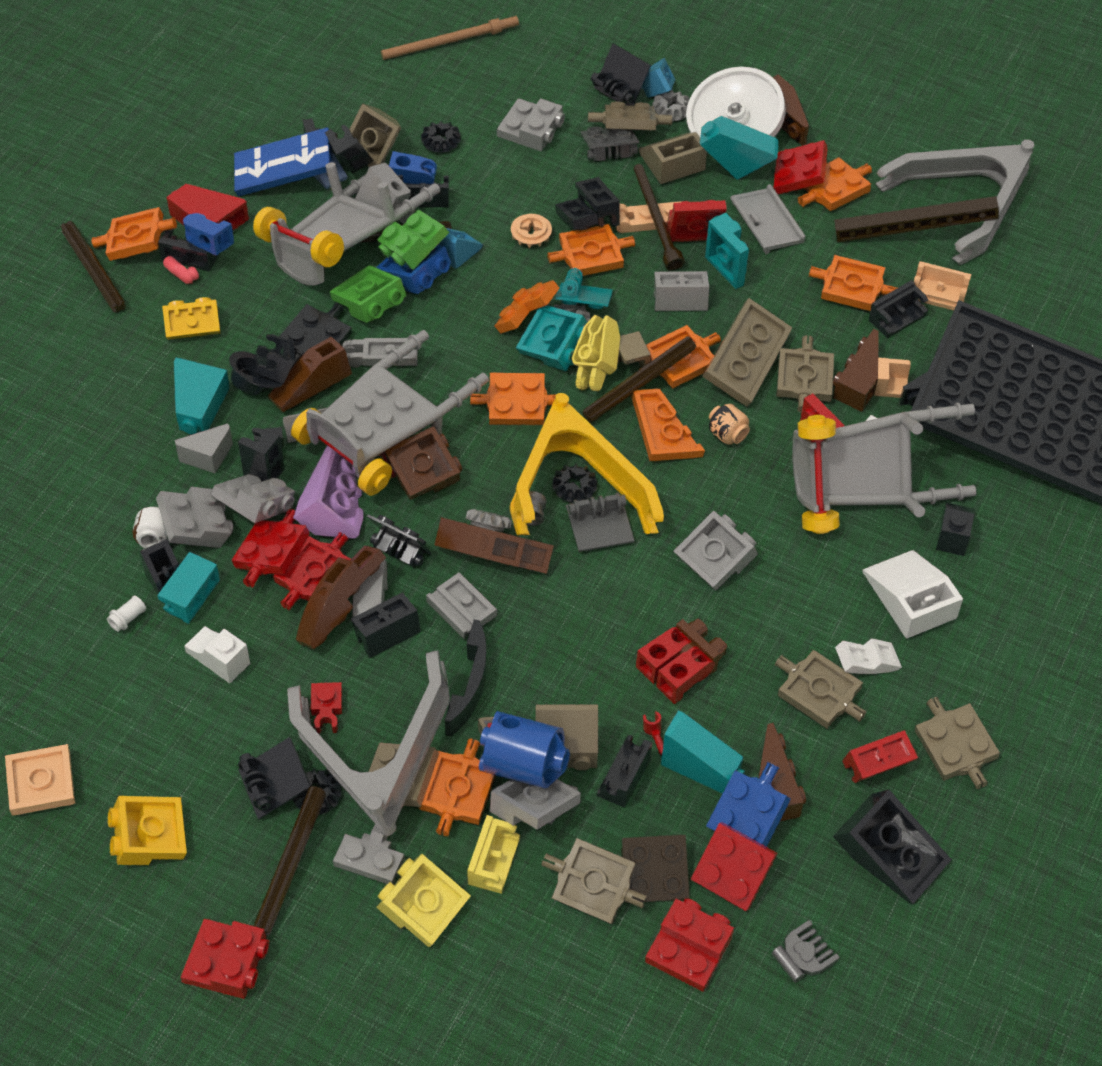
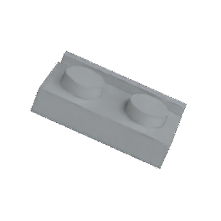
[426,573,497,639]

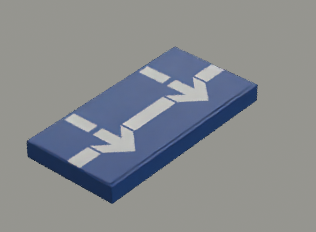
[234,127,332,196]

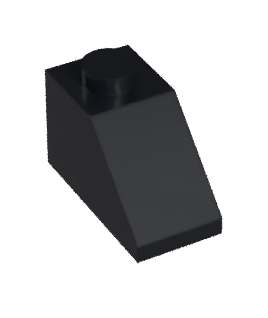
[936,502,974,556]

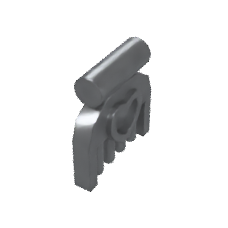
[772,920,840,983]

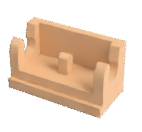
[914,261,971,310]

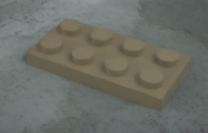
[702,298,792,407]

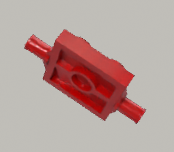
[231,509,310,588]
[274,532,351,610]

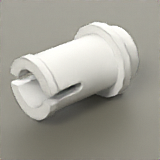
[107,596,146,631]

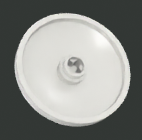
[686,67,786,137]

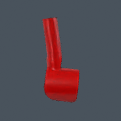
[643,711,663,756]

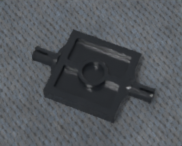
[279,303,352,367]

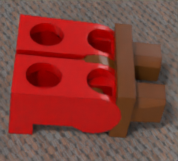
[635,618,727,704]

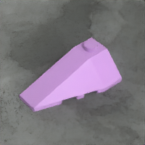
[294,445,363,538]

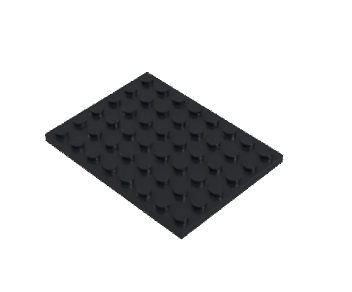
[911,300,1102,504]

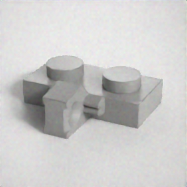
[333,824,405,885]

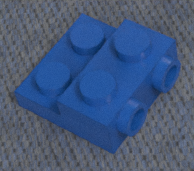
[376,245,451,294]

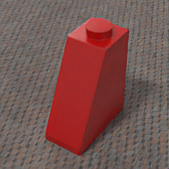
[167,184,249,231]

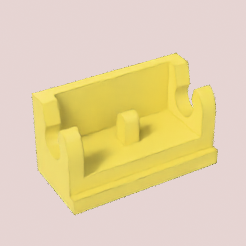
[468,815,520,894]

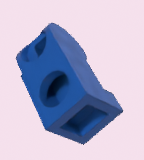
[389,151,437,184]
[183,213,234,255]

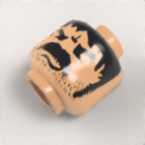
[709,404,750,445]

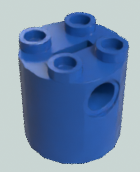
[479,711,570,789]

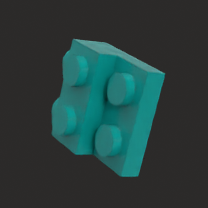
[705,213,749,289]
[516,305,588,371]

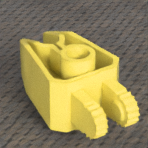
[571,315,620,391]

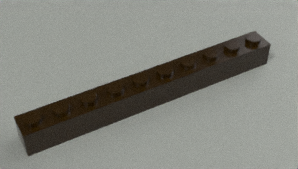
[834,196,999,242]

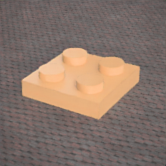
[5,744,75,816]

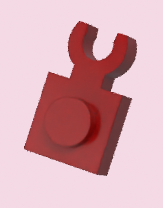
[311,682,342,734]

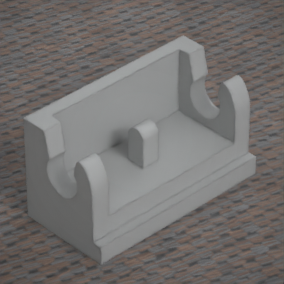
[654,271,709,311]

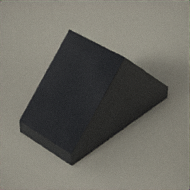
[139,539,179,604]

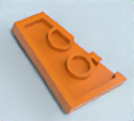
[631,389,705,461]

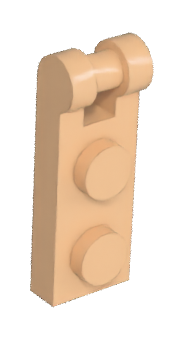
[616,201,682,233]

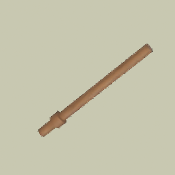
[381,16,519,60]

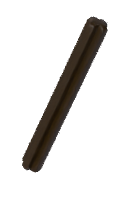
[61,221,126,313]
[582,336,696,423]
[253,786,326,936]

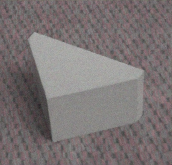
[174,424,233,473]

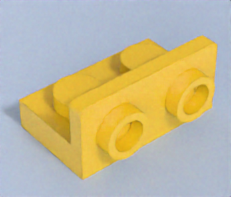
[162,297,221,340]

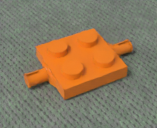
[798,158,872,211]
[91,207,177,261]
[547,224,635,276]
[809,255,898,311]
[639,325,721,389]
[470,373,556,425]
[419,739,496,836]

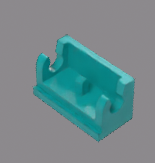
[158,552,220,624]

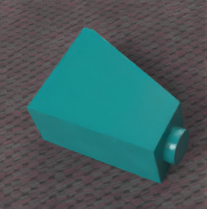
[700,116,778,180]
[174,357,230,434]
[661,710,745,794]

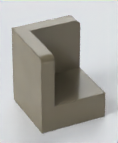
[618,331,650,368]

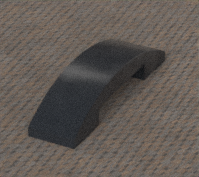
[445,619,486,737]

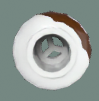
[132,507,169,548]

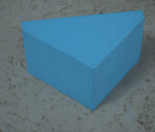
[642,58,676,98]
[438,228,483,269]

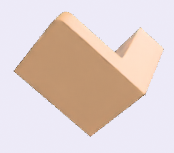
[874,358,911,398]

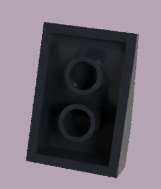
[833,789,952,904]

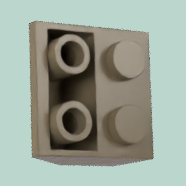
[638,132,707,184]

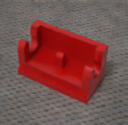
[842,730,918,783]

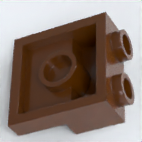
[384,426,462,500]

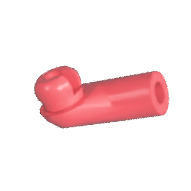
[163,256,199,284]

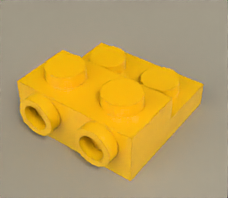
[108,796,187,865]

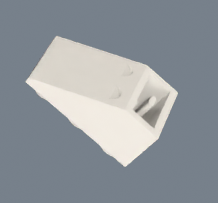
[862,550,963,639]

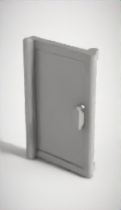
[730,184,806,254]

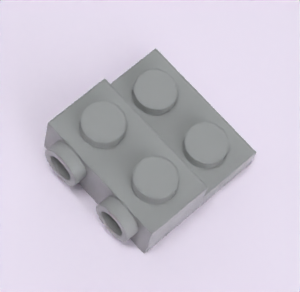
[497,98,565,152]
[211,474,295,523]
[156,487,233,548]
[674,511,758,591]
[490,779,581,829]

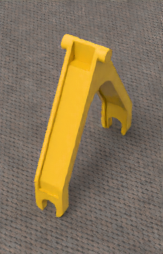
[510,393,664,535]

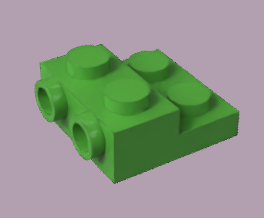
[377,209,450,270]
[329,265,407,323]

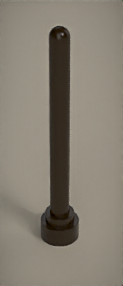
[634,164,685,271]

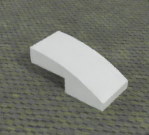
[835,638,902,674]

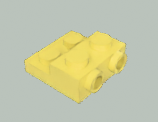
[376,854,471,947]

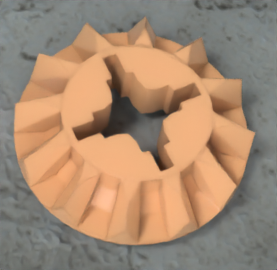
[511,214,552,248]

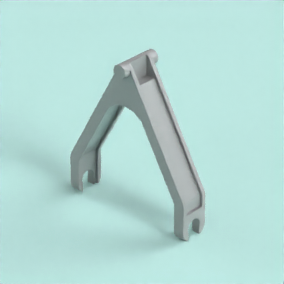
[875,140,1034,265]
[287,650,450,836]

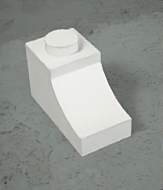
[185,626,250,683]

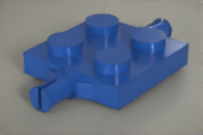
[706,762,791,847]

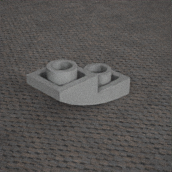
[353,560,387,617]

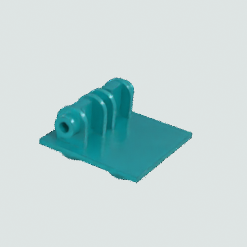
[555,268,613,309]

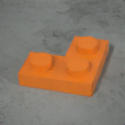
[495,280,560,334]

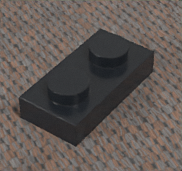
[555,198,598,230]

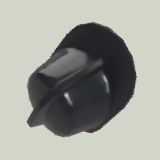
[229,351,283,396]

